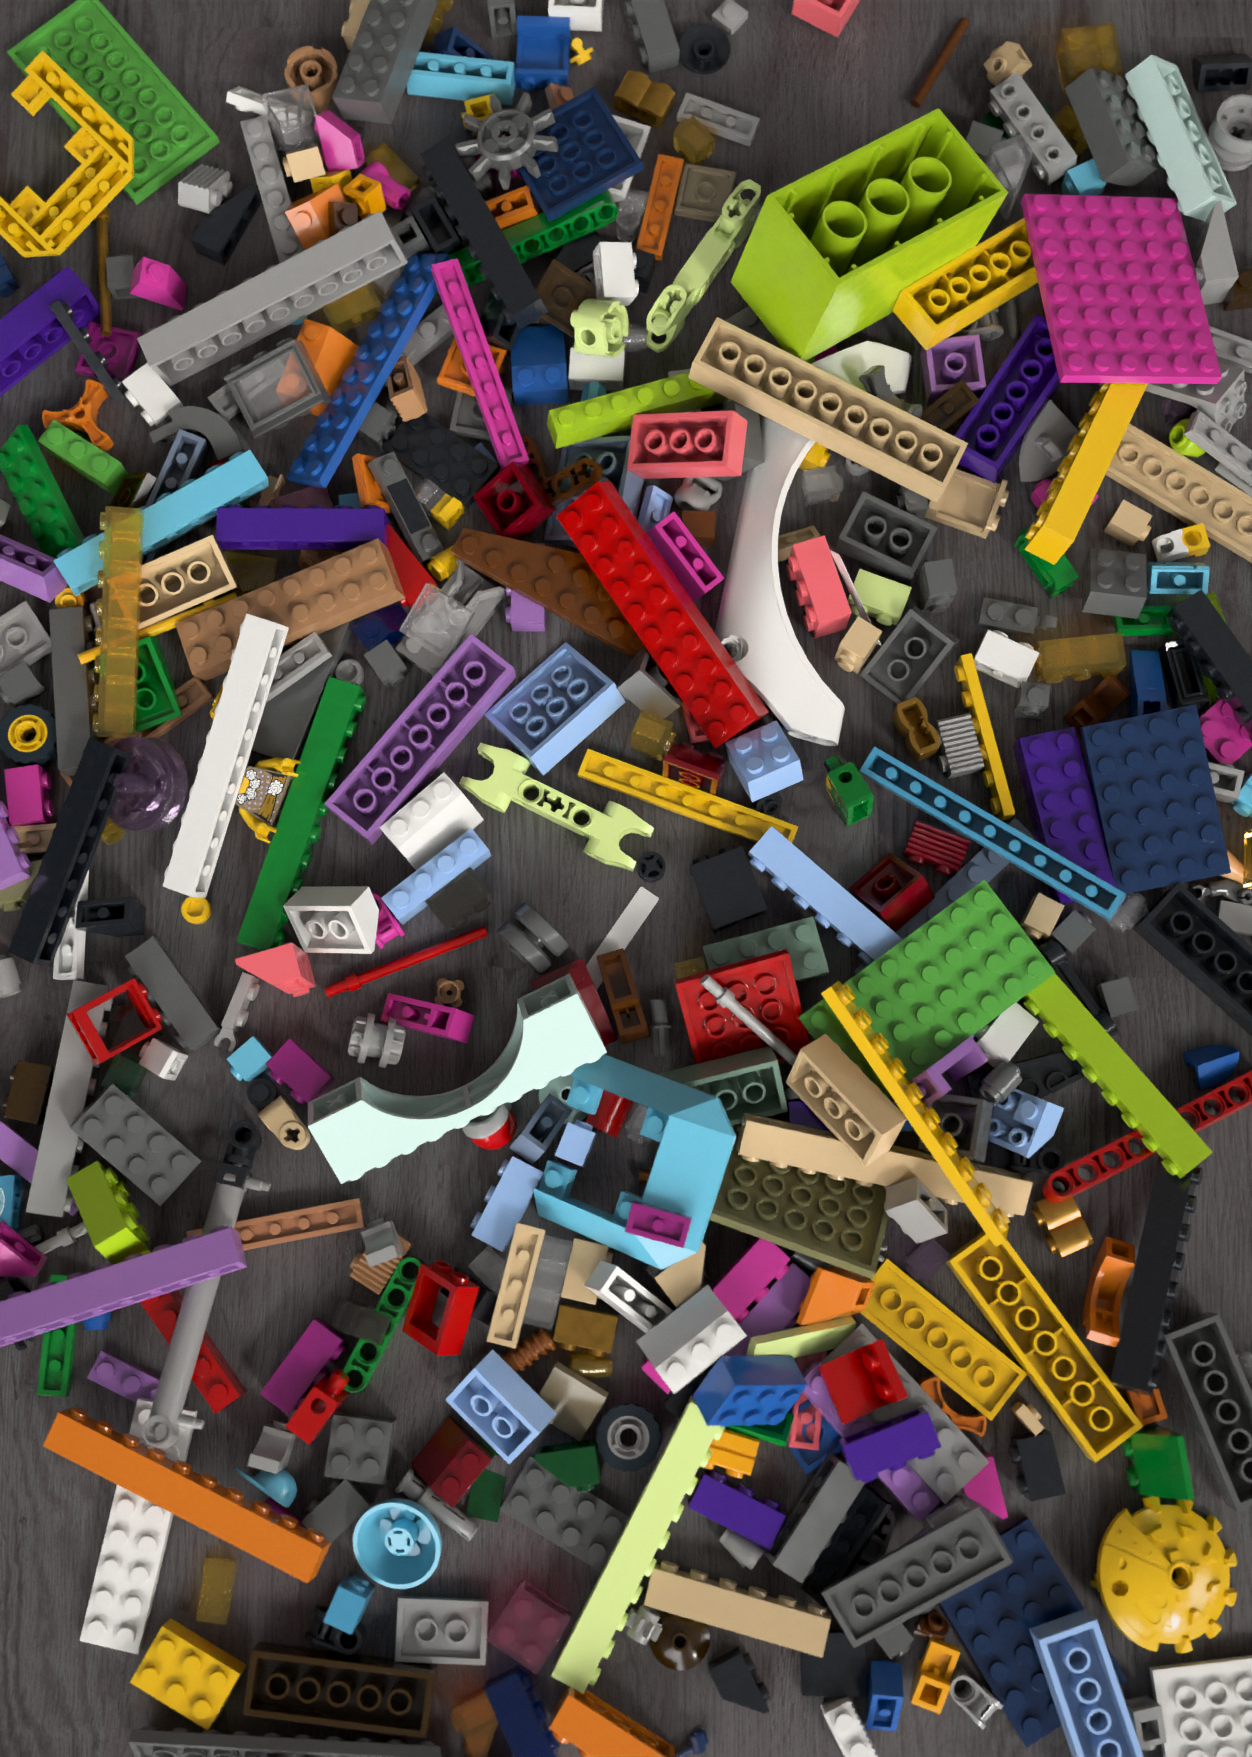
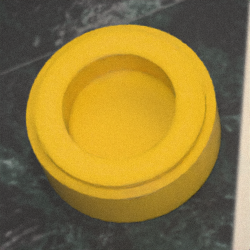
[181,896,212,924]

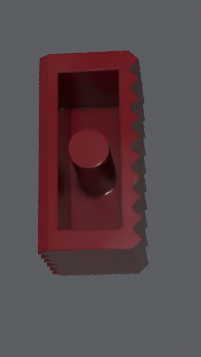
[902,819,971,876]

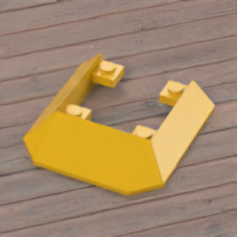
[0,50,134,257]

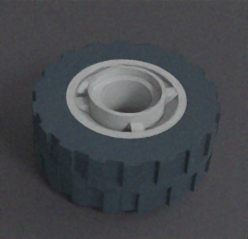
[596,1403,661,1472]

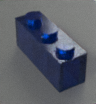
[484,1665,560,1757]

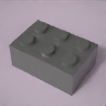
[835,491,938,585]

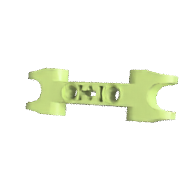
[646,179,761,353]
[459,743,654,871]

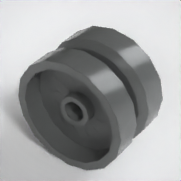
[496,903,569,975]

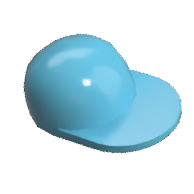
[234,1466,297,1508]

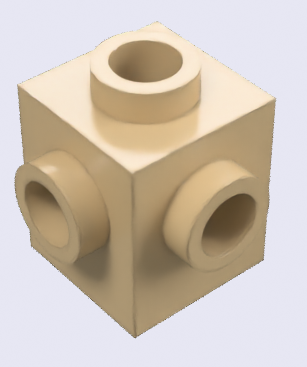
[983,41,1033,86]

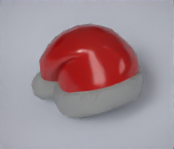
[462,1102,517,1150]

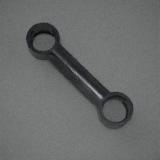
[1037,938,1118,1037]

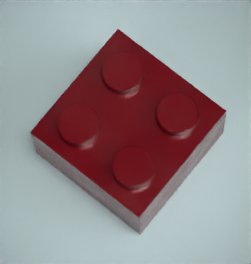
[473,461,556,540]

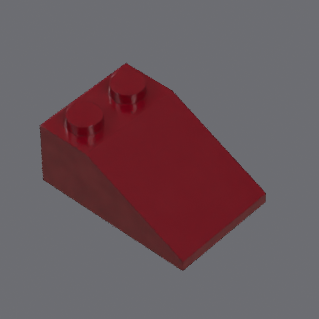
[662,742,727,796]
[530,958,617,1046]

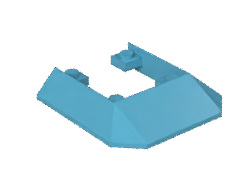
[533,1054,736,1270]

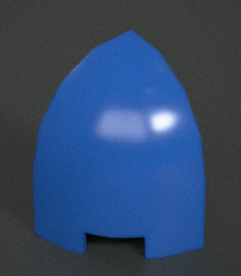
[1183,1045,1240,1090]

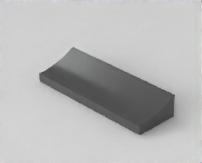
[251,618,359,769]

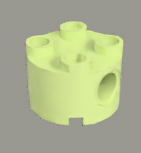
[570,298,629,358]

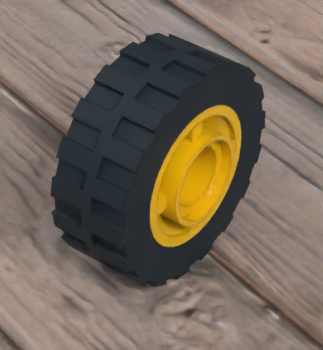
[0,704,58,767]

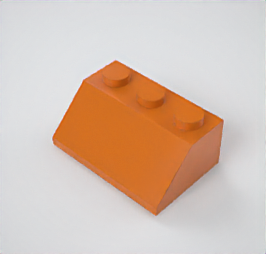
[276,319,359,416]

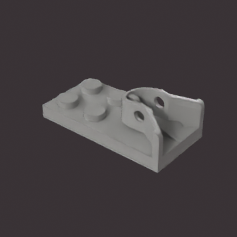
[395,559,506,677]

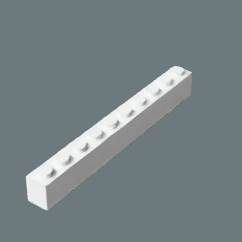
[163,614,289,898]

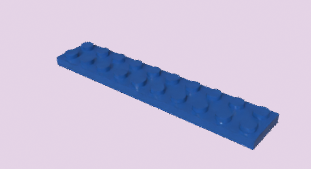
[286,254,452,488]

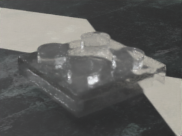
[399,583,475,661]

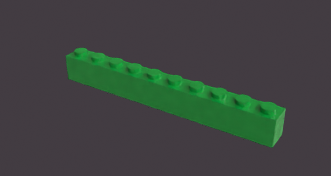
[237,677,367,951]

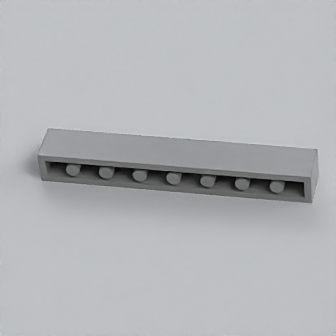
[26,980,113,1218]

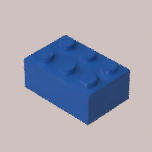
[693,1356,808,1427]

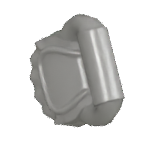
[674,477,723,511]

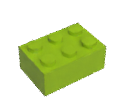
[66,1160,151,1265]

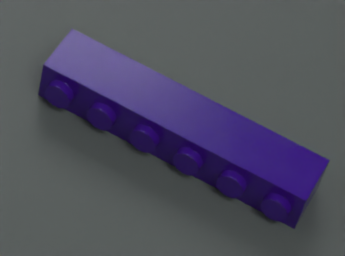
[216,505,388,550]

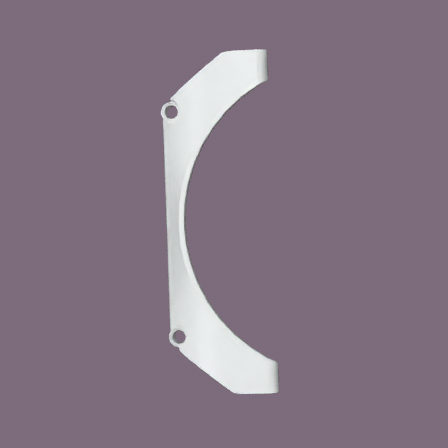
[715,341,912,746]

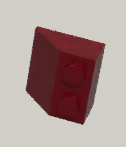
[848,853,935,932]
[411,1416,495,1508]

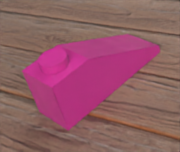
[380,993,475,1044]

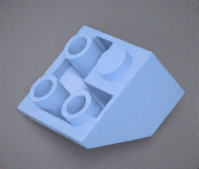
[988,1089,1064,1158]

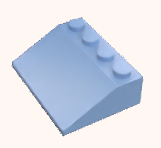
[484,642,625,776]

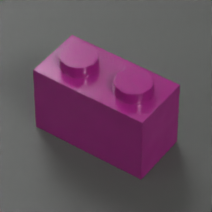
[265,1039,336,1104]

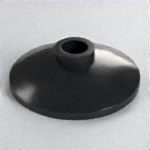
[678,25,731,74]

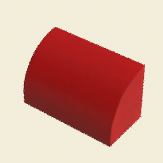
[585,1090,634,1139]

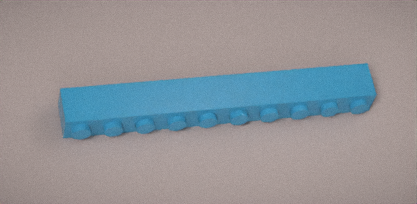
[859,746,1126,921]

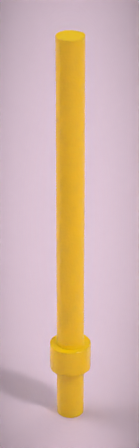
[77,592,237,664]

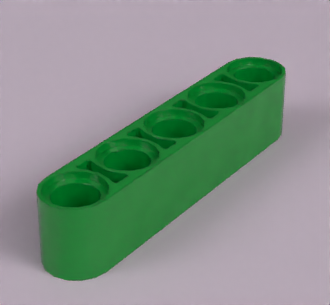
[343,1256,425,1393]

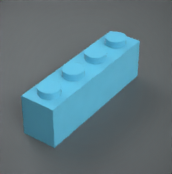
[407,52,515,106]

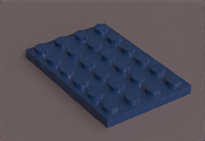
[1080,704,1231,894]
[939,1516,1129,1748]

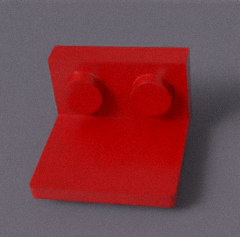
[819,1339,908,1424]

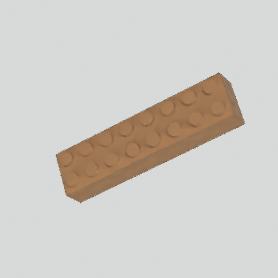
[175,538,406,681]

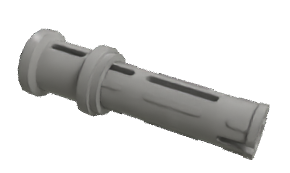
[394,1468,480,1542]

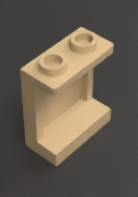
[925,469,1010,539]

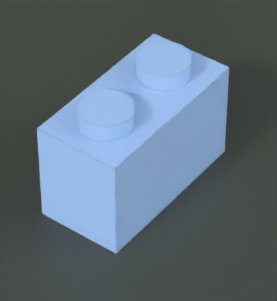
[555,1119,597,1167]

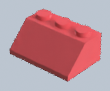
[235,943,316,997]

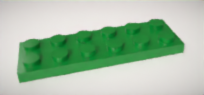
[0,425,85,588]

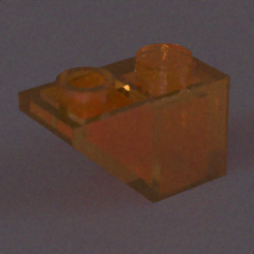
[450,1685,500,1757]

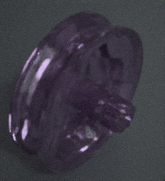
[109,736,188,831]

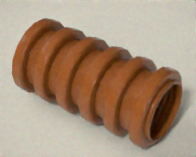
[500,1326,556,1373]

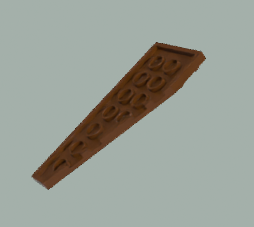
[450,528,644,659]

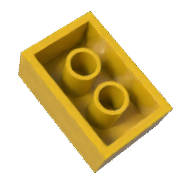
[130,1619,247,1730]

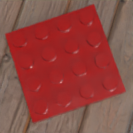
[674,949,810,1064]

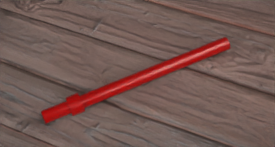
[324,926,488,998]

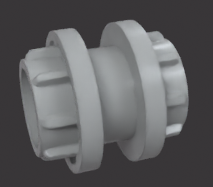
[347,1013,406,1068]

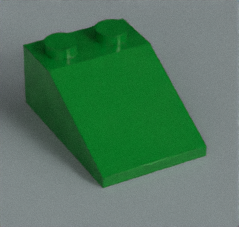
[97,636,183,735]
[1121,1425,1194,1500]

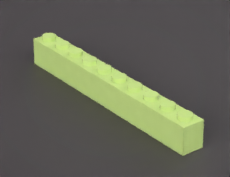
[551,1396,725,1694]

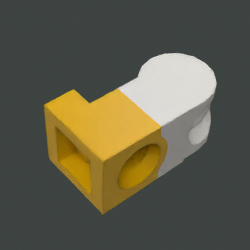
[1152,523,1210,563]

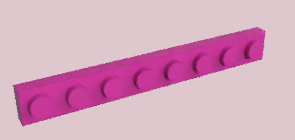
[431,258,529,470]

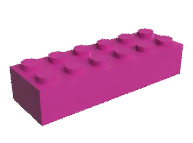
[641,1237,791,1394]

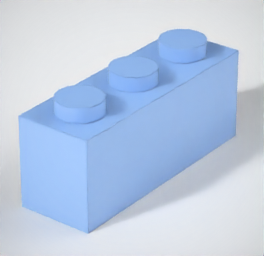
[470,1156,544,1252]

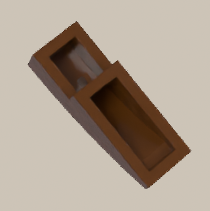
[596,948,649,1045]

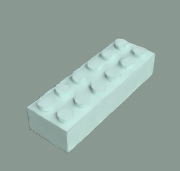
[1125,55,1237,221]

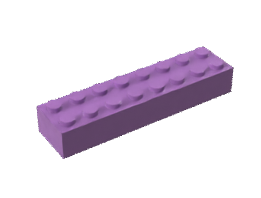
[324,634,516,845]

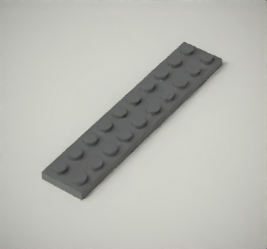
[129,1726,441,1757]

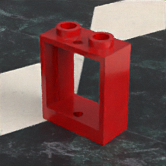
[66,978,163,1065]
[402,1261,479,1356]

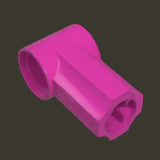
[356,161,410,211]

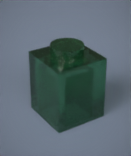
[101,1054,148,1098]

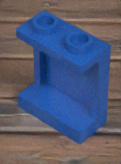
[514,16,571,91]

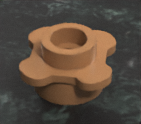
[434,978,465,1008]

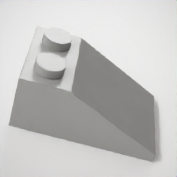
[1192,201,1239,305]

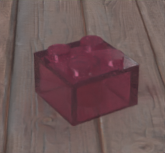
[486,1579,571,1675]

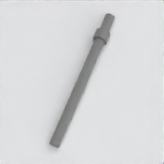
[700,974,797,1067]

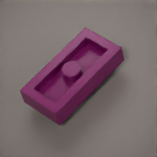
[625,1201,692,1249]

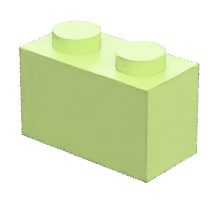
[848,569,912,626]

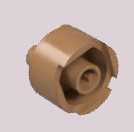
[284,46,340,115]

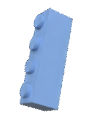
[381,828,491,925]

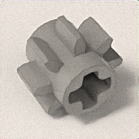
[625,1605,663,1645]

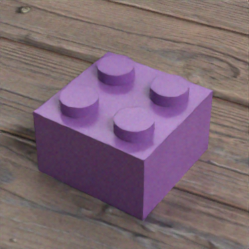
[920,335,986,405]

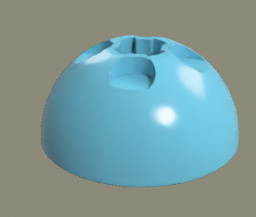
[353,1498,442,1589]

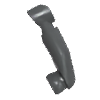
[1189,879,1252,905]

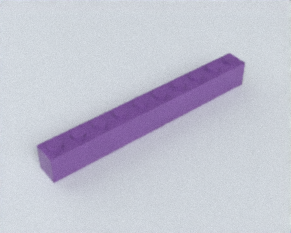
[0,1226,247,1347]

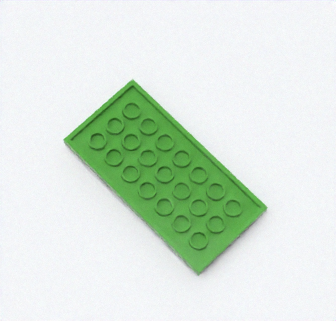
[7,0,220,205]
[798,879,1056,1098]

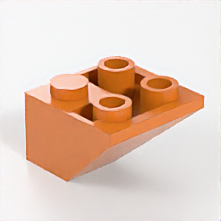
[797,1267,875,1325]

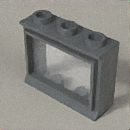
[224,338,332,439]

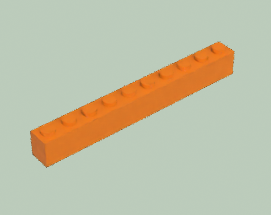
[43,1407,331,1583]

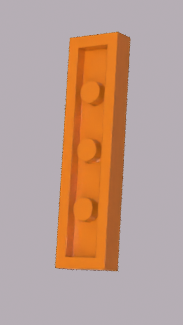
[636,154,684,261]

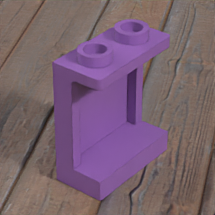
[909,1037,988,1106]

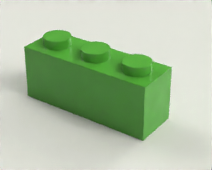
[38,420,128,496]

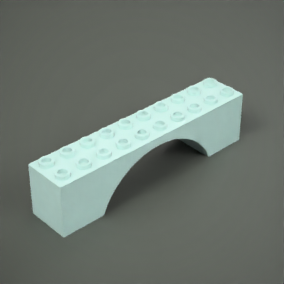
[308,974,607,1184]

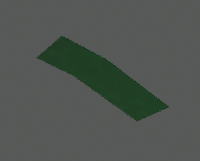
[466,1437,506,1522]

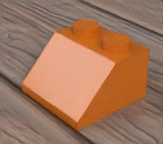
[285,182,348,250]

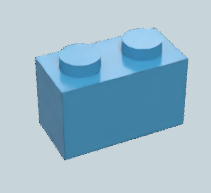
[323,1573,375,1634]

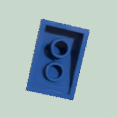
[511,325,569,406]

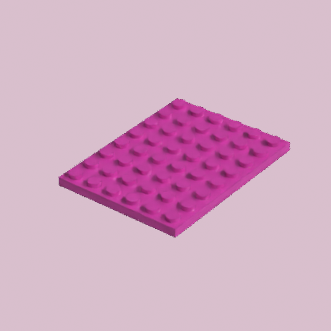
[1021,194,1222,384]

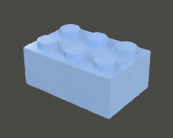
[445,1349,557,1464]

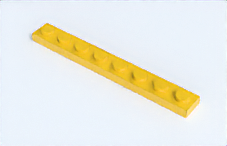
[578,749,798,843]

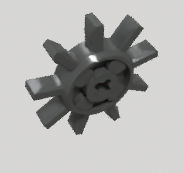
[456,92,559,190]

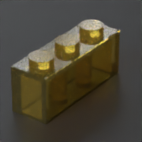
[1034,633,1127,684]

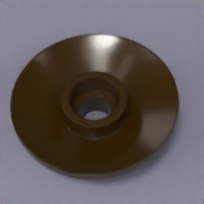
[650,1611,710,1670]

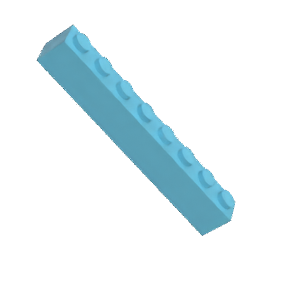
[53,450,269,596]

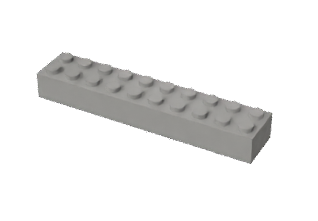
[137,211,408,386]

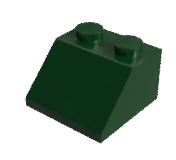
[534,1438,601,1492]

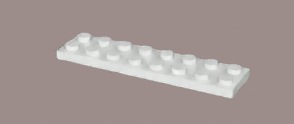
[80,1397,198,1654]

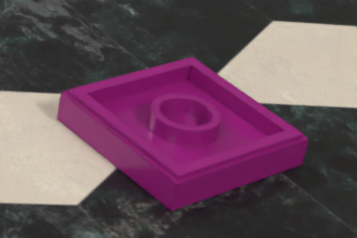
[75,321,143,384]

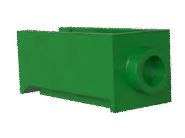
[1014,525,1079,600]

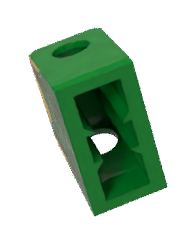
[823,756,874,827]

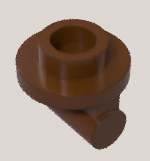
[913,1611,949,1641]

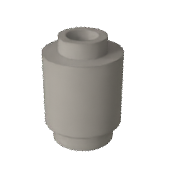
[0,954,22,998]

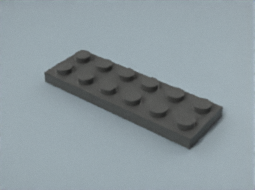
[822,1503,1014,1648]

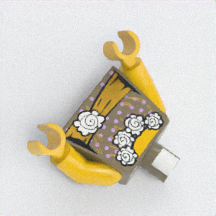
[235,758,301,843]

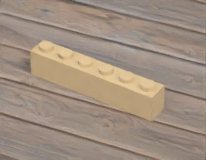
[644,1561,831,1658]

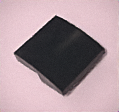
[800,1629,867,1697]

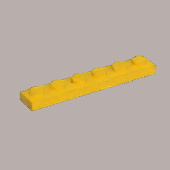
[954,653,1015,821]

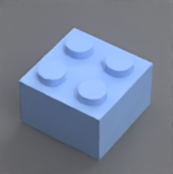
[725,720,803,802]

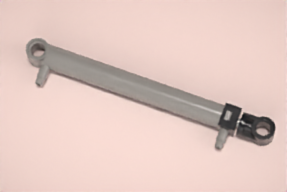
[141,1120,271,1449]

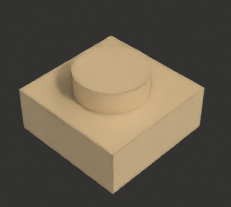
[1010,1401,1044,1436]

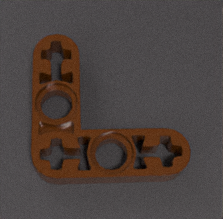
[521,434,603,507]

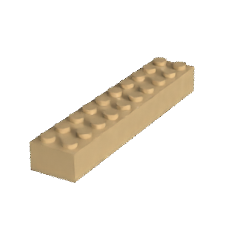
[688,317,968,503]

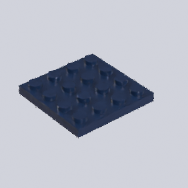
[517,87,644,222]

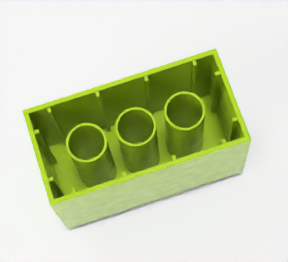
[731,108,1008,361]

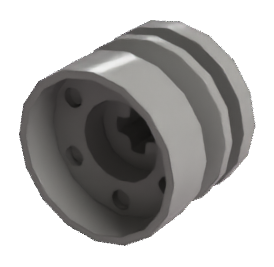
[1207,94,1252,171]

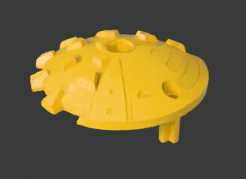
[1090,1496,1237,1653]

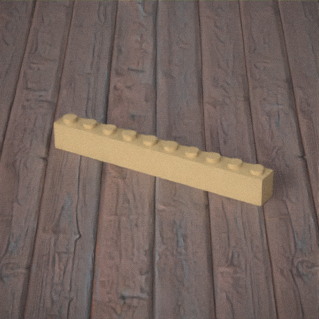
[736,1113,1033,1217]

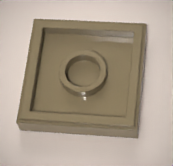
[674,163,736,223]
[539,1362,609,1441]

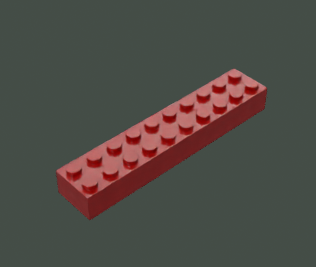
[556,481,769,748]

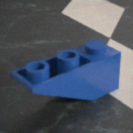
[1129,650,1166,718]

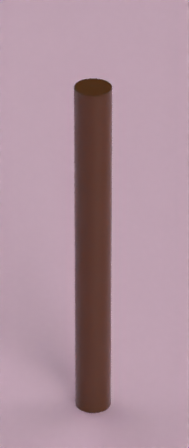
[911,17,970,108]

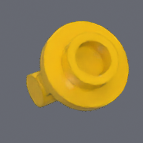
[569,38,594,66]
[55,588,87,609]

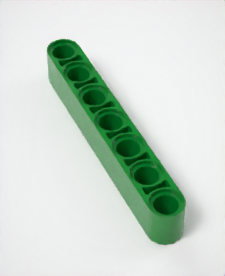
[448,190,618,287]

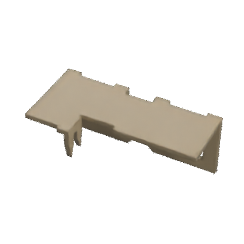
[250,474,285,508]

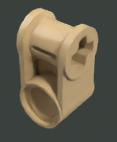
[258,1095,311,1150]

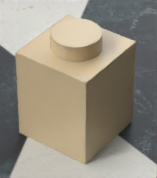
[1104,499,1152,548]
[1019,893,1064,940]

